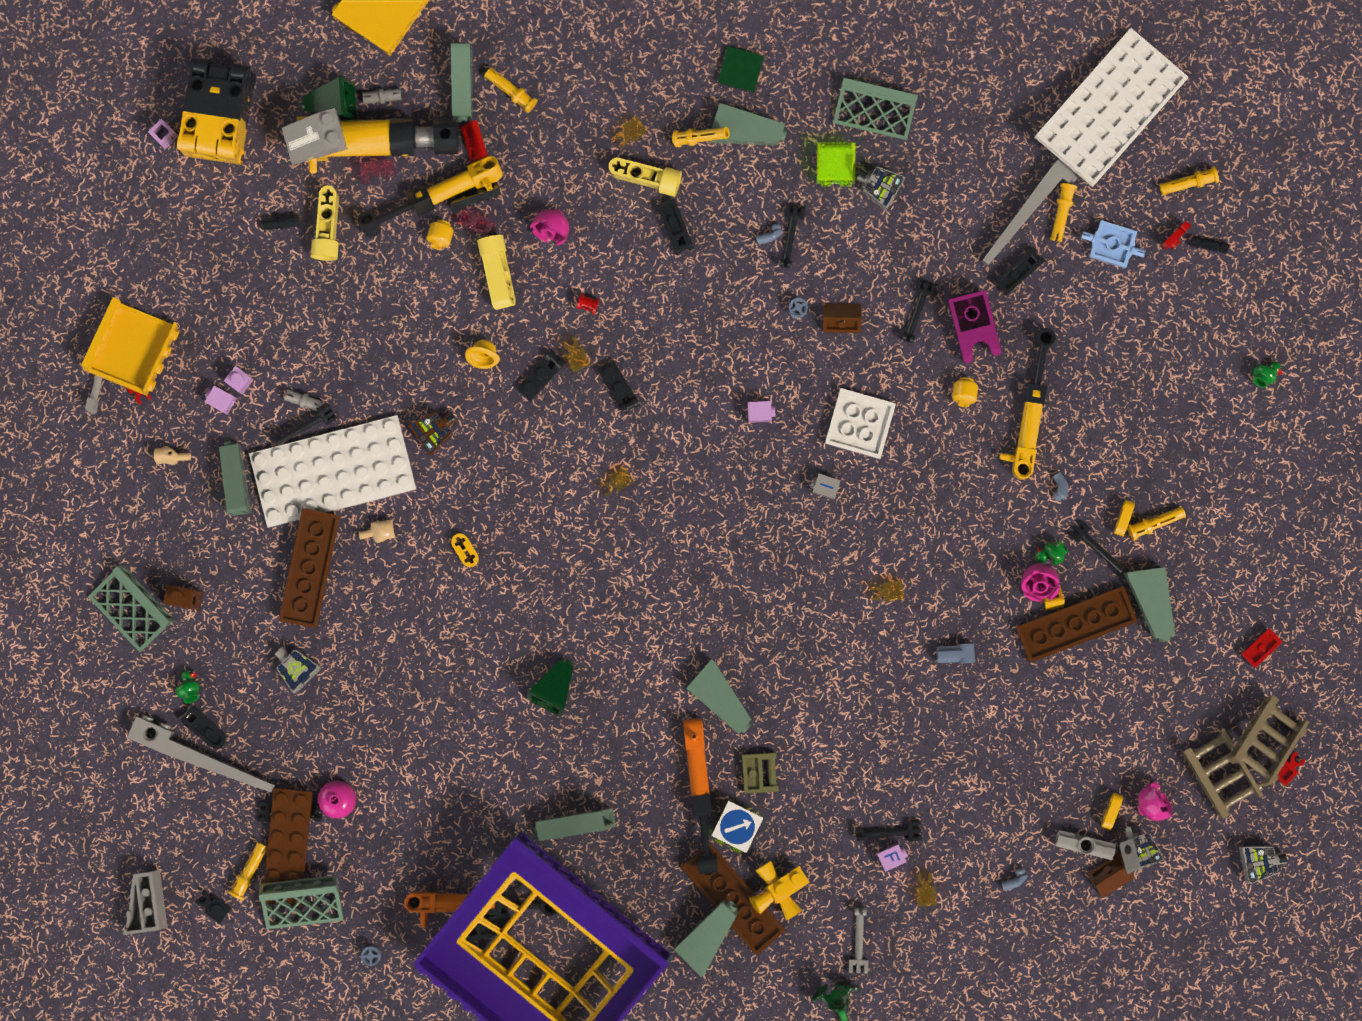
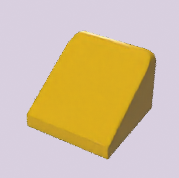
[1043,587,1064,611]

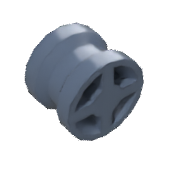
[788,298,808,318]
[361,945,382,966]

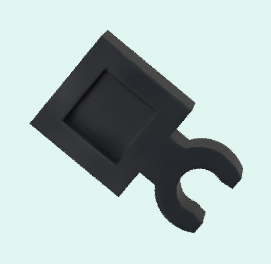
[195,891,232,924]

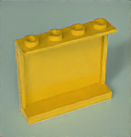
[332,0,429,57]
[81,297,180,396]

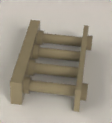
[1227,695,1310,787]
[1181,728,1263,819]

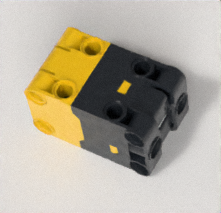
[177,57,256,165]

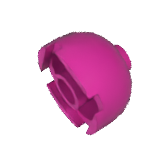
[530,209,569,245]
[1021,563,1060,602]
[318,780,357,819]
[1137,782,1173,821]

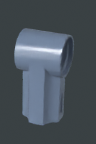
[937,644,975,664]

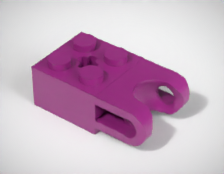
[948,290,1001,364]

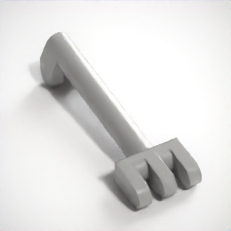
[85,375,103,414]
[848,907,868,974]

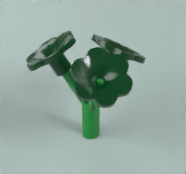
[811,982,859,1021]

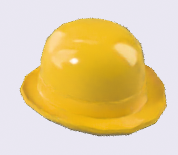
[465,340,500,369]

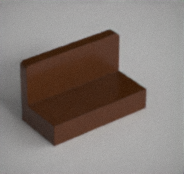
[822,303,862,333]
[1087,853,1134,898]

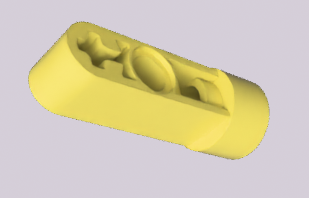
[609,158,682,197]
[311,185,339,261]
[477,235,516,310]

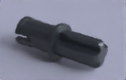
[261,215,300,230]

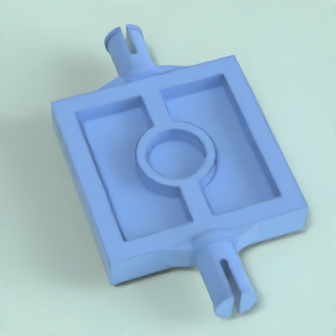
[1081,220,1146,268]

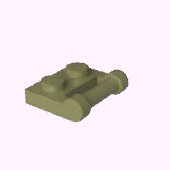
[742,753,779,794]

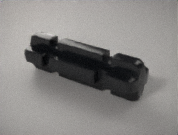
[1191,236,1229,254]

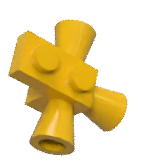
[749,861,810,920]

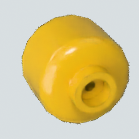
[426,220,454,250]
[952,377,978,407]

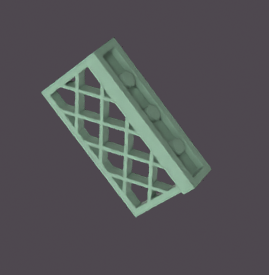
[833,78,918,140]
[88,564,175,652]
[259,875,344,929]

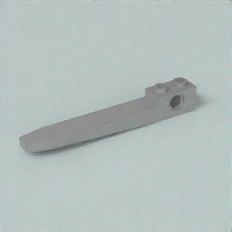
[982,159,1079,267]
[127,714,276,793]

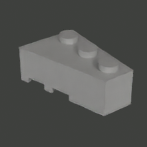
[123,870,168,935]

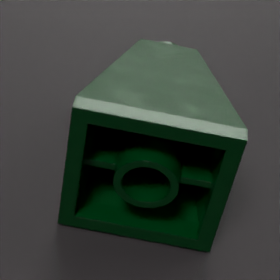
[301,77,358,120]
[527,659,573,717]

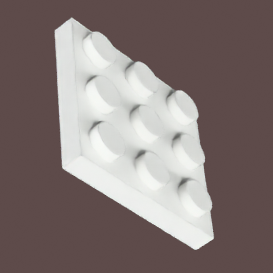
[825,388,896,459]

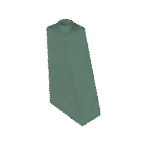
[451,43,473,122]
[708,103,787,145]
[219,441,252,516]
[1124,567,1176,642]
[686,659,751,734]
[535,808,616,841]
[674,898,739,977]

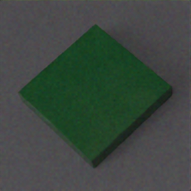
[718,46,764,93]

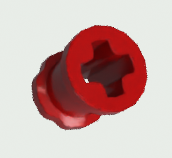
[576,293,600,315]

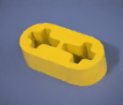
[1114,499,1135,537]
[451,533,479,567]
[1101,792,1123,830]

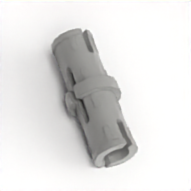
[362,88,402,105]
[284,389,324,411]

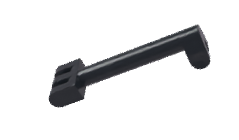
[779,203,806,269]
[902,278,937,343]
[271,403,337,446]
[1068,520,1126,576]
[257,802,323,822]
[856,821,922,841]

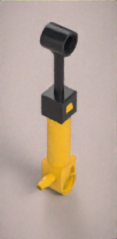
[357,156,503,238]
[999,328,1056,480]

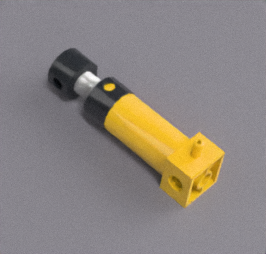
[297,116,459,173]

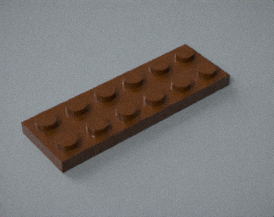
[278,508,340,629]
[1015,586,1138,663]
[264,787,313,907]
[681,842,786,956]

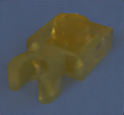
[613,116,648,149]
[563,337,591,373]
[599,466,635,497]
[870,580,905,602]
[916,872,937,907]

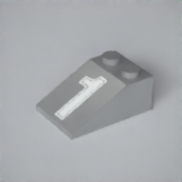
[282,108,348,165]

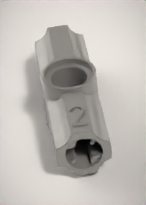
[1055,830,1116,860]

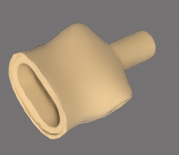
[154,446,191,465]
[358,519,396,543]

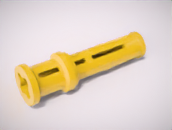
[484,67,538,113]
[672,127,730,148]
[1159,166,1219,195]
[1050,183,1077,242]
[1127,506,1186,541]
[227,842,268,901]

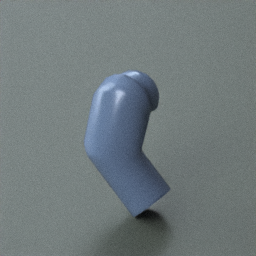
[756,224,783,245]
[1052,472,1069,501]
[1002,868,1028,891]

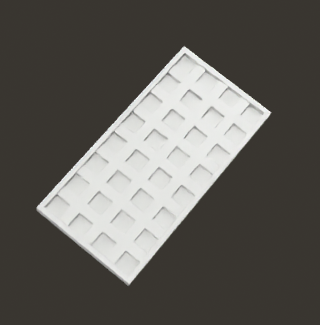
[1034,28,1188,187]
[249,415,417,528]

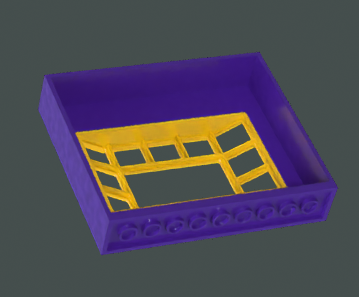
[413,831,672,1021]

